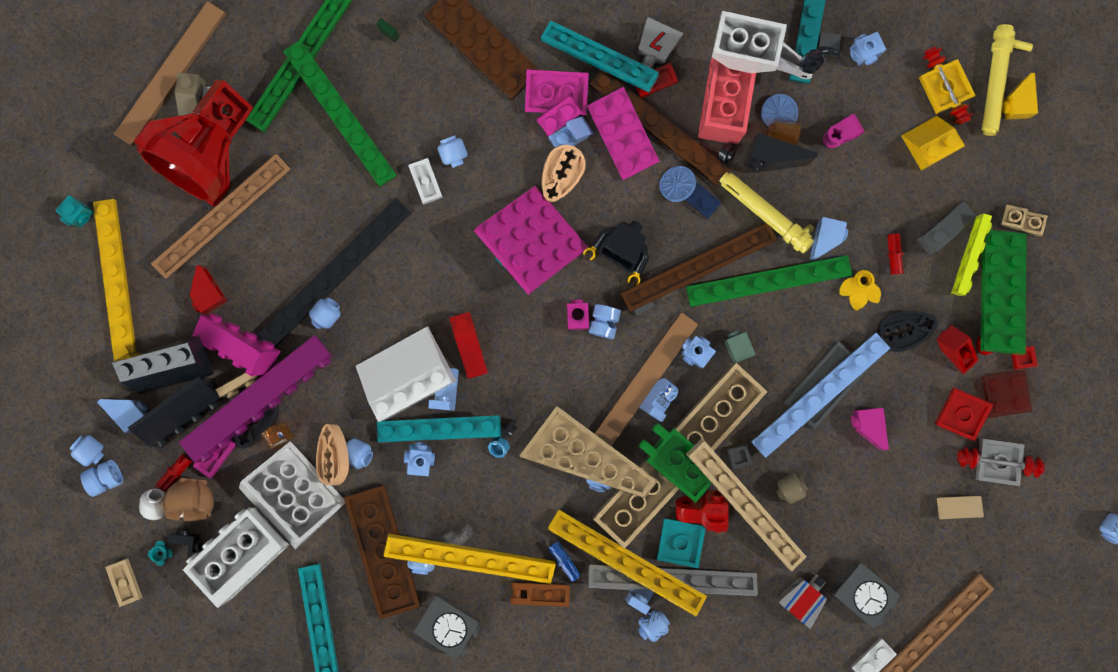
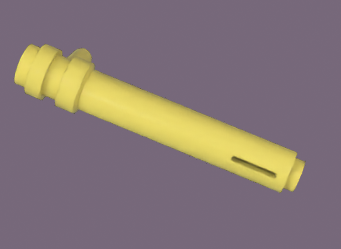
[982,24,1033,136]
[720,172,814,254]

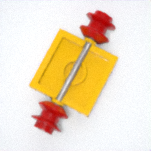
[919,46,976,126]

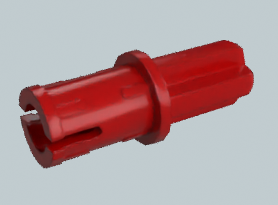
[887,233,904,275]
[155,453,193,492]

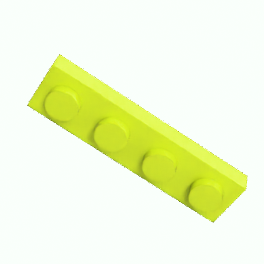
[951,214,992,296]

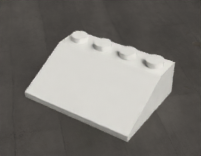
[356,327,457,422]
[239,441,345,550]

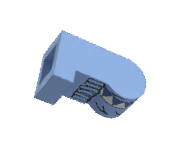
[639,378,678,422]

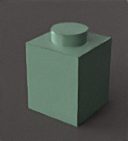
[724,330,756,364]

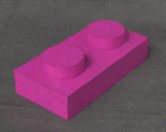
[537,95,582,136]
[193,439,237,478]

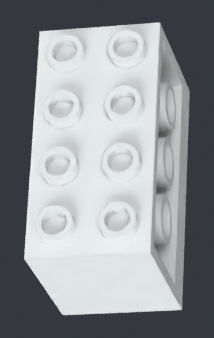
[183,507,290,608]

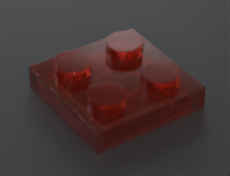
[982,371,1032,418]

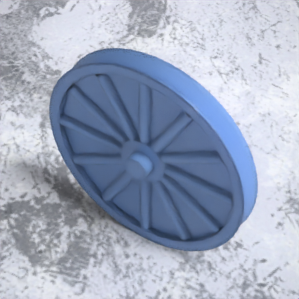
[761,94,798,131]
[659,166,696,202]

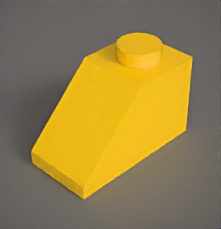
[1002,73,1038,120]

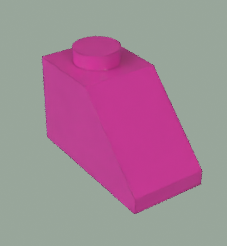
[851,408,889,450]

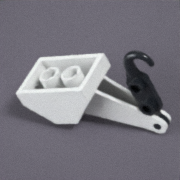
[712,11,841,79]

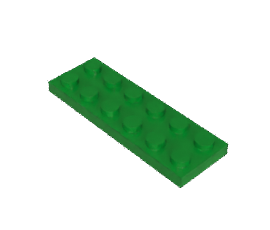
[980,230,1026,355]

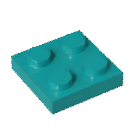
[656,518,705,568]

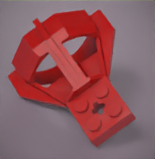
[134,80,253,207]

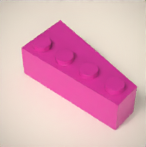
[192,313,281,376]

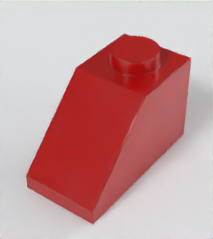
[190,265,228,315]
[936,325,979,374]

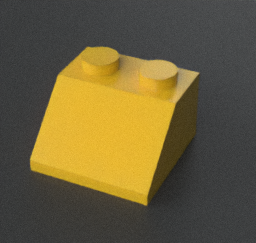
[901,116,965,171]

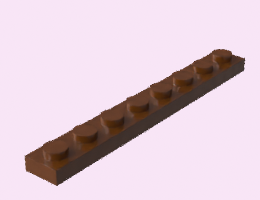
[589,70,730,186]
[620,223,777,313]

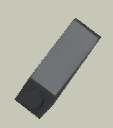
[916,201,976,255]

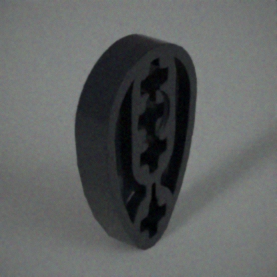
[877,311,938,352]
[234,405,279,449]

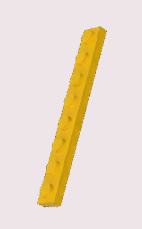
[93,199,136,361]
[548,510,707,616]
[384,533,556,584]

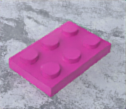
[525,70,589,115]

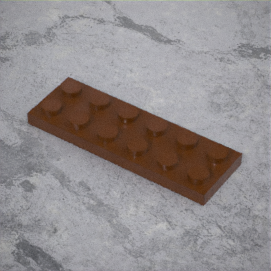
[425,0,539,101]
[344,485,421,620]

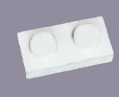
[409,158,443,205]
[850,638,897,672]

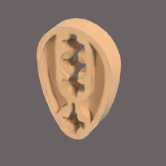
[541,145,585,202]
[316,424,349,485]

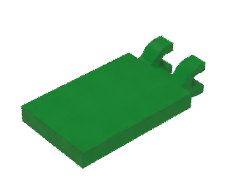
[638,423,712,503]

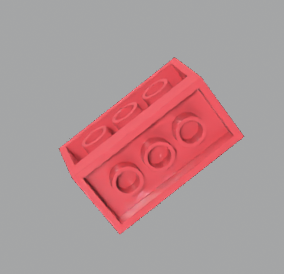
[697,58,756,145]

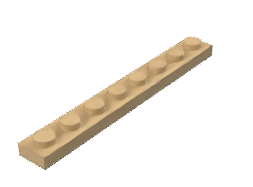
[686,439,806,571]

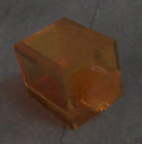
[768,118,801,145]

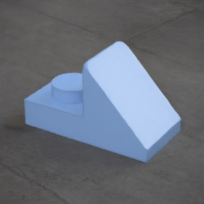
[549,116,594,148]

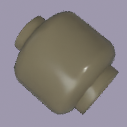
[775,473,809,504]

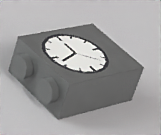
[830,560,900,628]
[413,593,481,660]

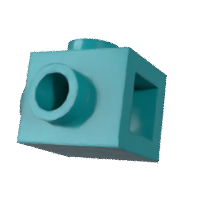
[55,195,94,228]

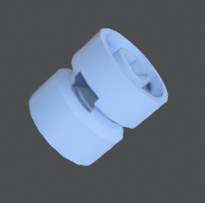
[588,304,621,339]
[81,460,123,497]

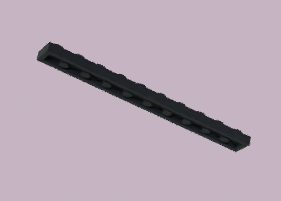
[257,198,411,348]

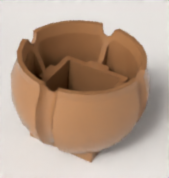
[163,478,214,521]

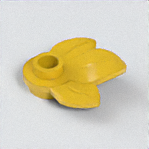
[839,270,881,310]

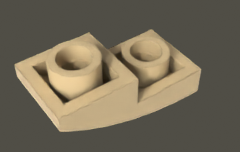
[1001,205,1048,237]
[937,496,984,519]

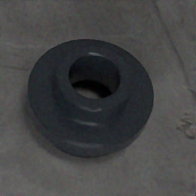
[718,144,736,164]

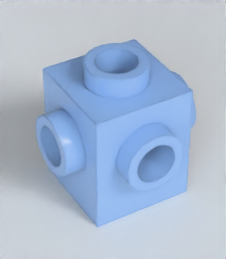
[850,31,886,66]
[681,336,716,369]
[404,442,435,476]

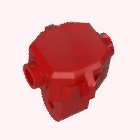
[676,490,730,533]

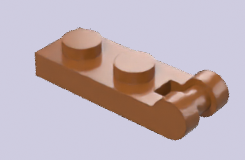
[510,581,570,607]

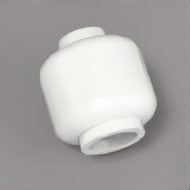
[139,489,166,520]

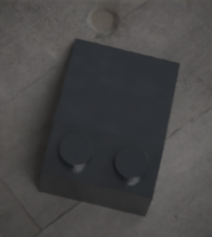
[743,133,818,173]

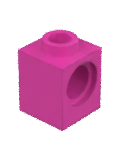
[567,300,589,330]

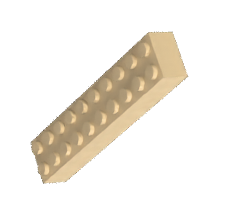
[593,363,767,549]

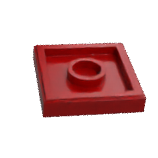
[935,387,994,441]

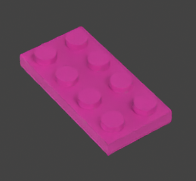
[587,87,660,180]

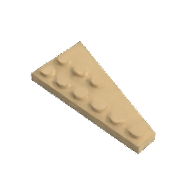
[520,406,657,498]

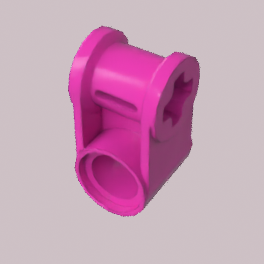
[822,114,865,149]

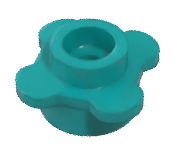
[147,541,173,566]

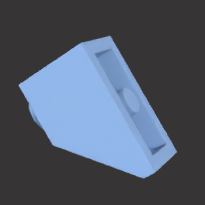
[809,217,848,260]
[97,399,149,433]

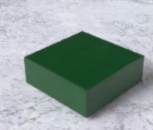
[376,19,399,43]

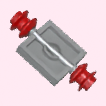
[957,439,1045,486]

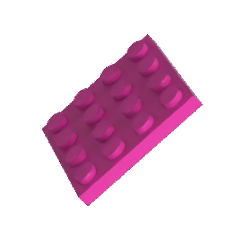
[474,185,589,295]

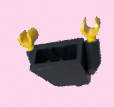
[583,221,649,286]

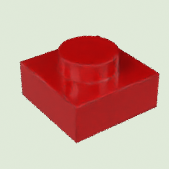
[1011,346,1038,370]

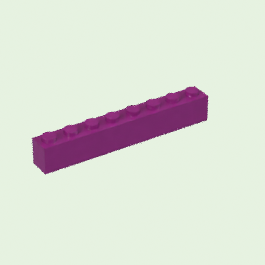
[179,335,334,463]

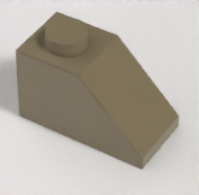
[175,72,206,115]

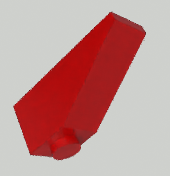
[449,312,488,379]

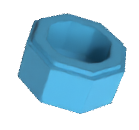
[488,437,510,458]

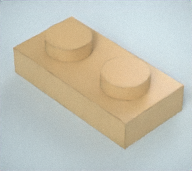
[216,373,262,399]
[105,559,143,607]

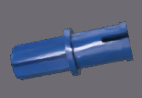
[547,541,581,582]

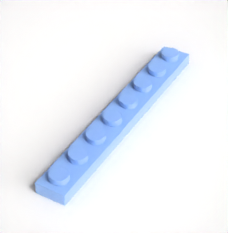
[751,333,890,458]

